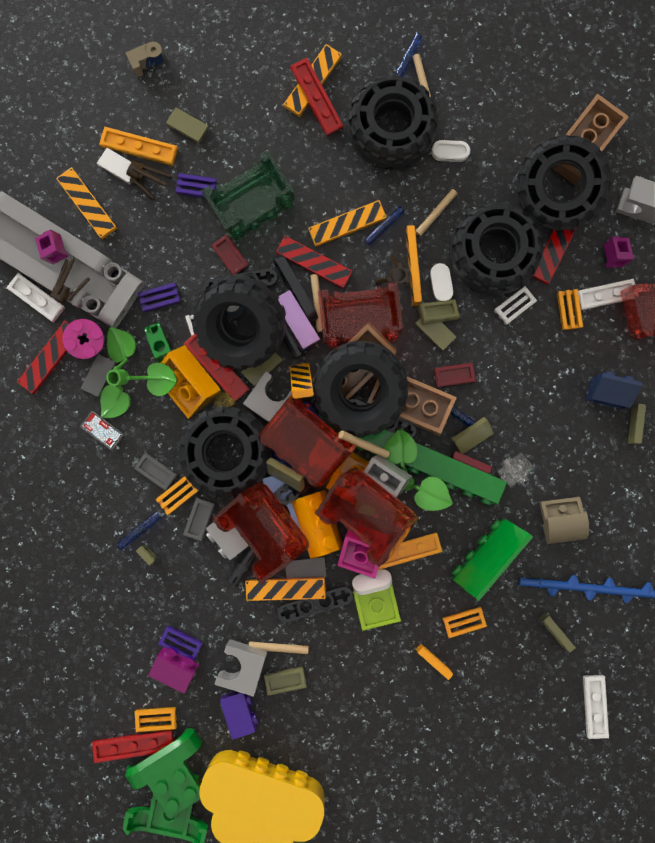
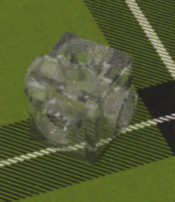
[498,452,534,487]

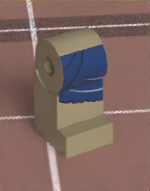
[126,42,164,77]

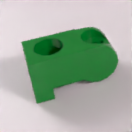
[144,322,173,363]

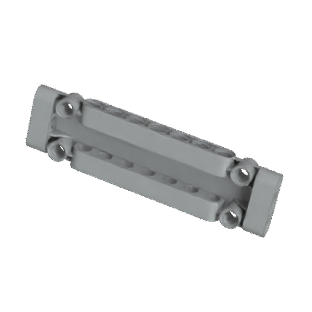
[0,191,144,328]

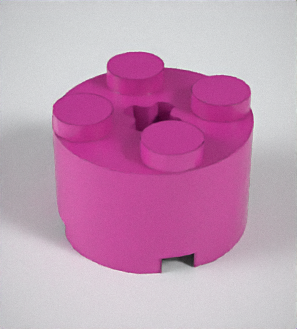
[63,319,105,359]

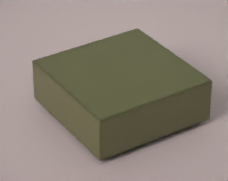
[136,545,158,566]

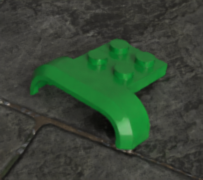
[125,728,203,819]
[122,774,208,843]

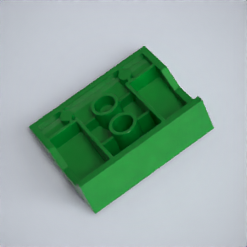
[451,518,533,601]

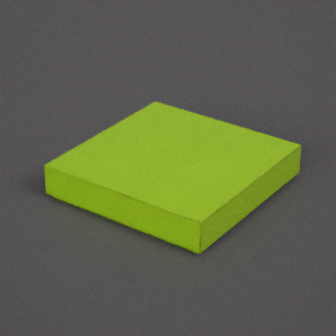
[353,584,401,631]

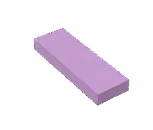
[278,290,320,350]

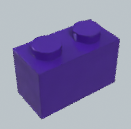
[220,691,259,740]

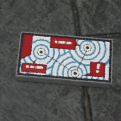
[80,411,124,450]

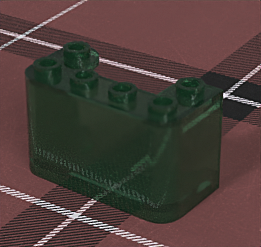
[201,150,295,240]

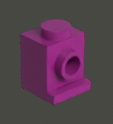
[35,230,69,265]
[604,236,634,268]

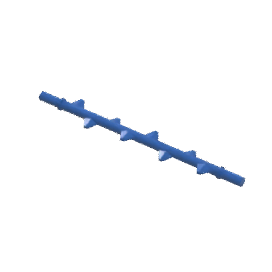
[519,575,655,603]

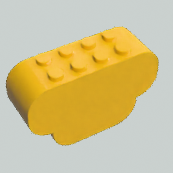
[199,750,325,843]

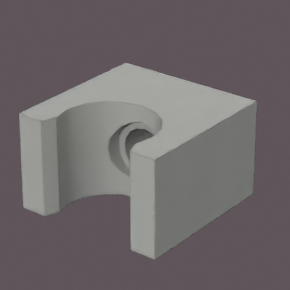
[615,176,655,224]
[243,372,298,428]
[215,639,268,697]

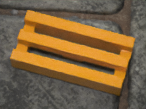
[557,289,583,330]
[156,476,198,515]
[442,606,487,638]
[416,644,453,680]
[135,707,177,732]

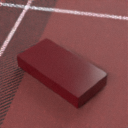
[211,234,249,275]
[434,362,476,388]
[451,451,492,474]

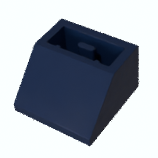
[586,371,643,410]

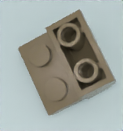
[539,497,589,544]

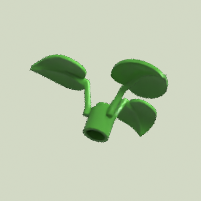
[100,327,177,418]
[355,429,453,515]

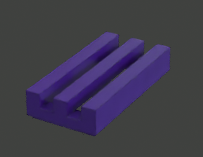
[175,173,217,199]
[138,283,181,312]
[158,625,204,661]

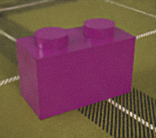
[148,647,199,694]

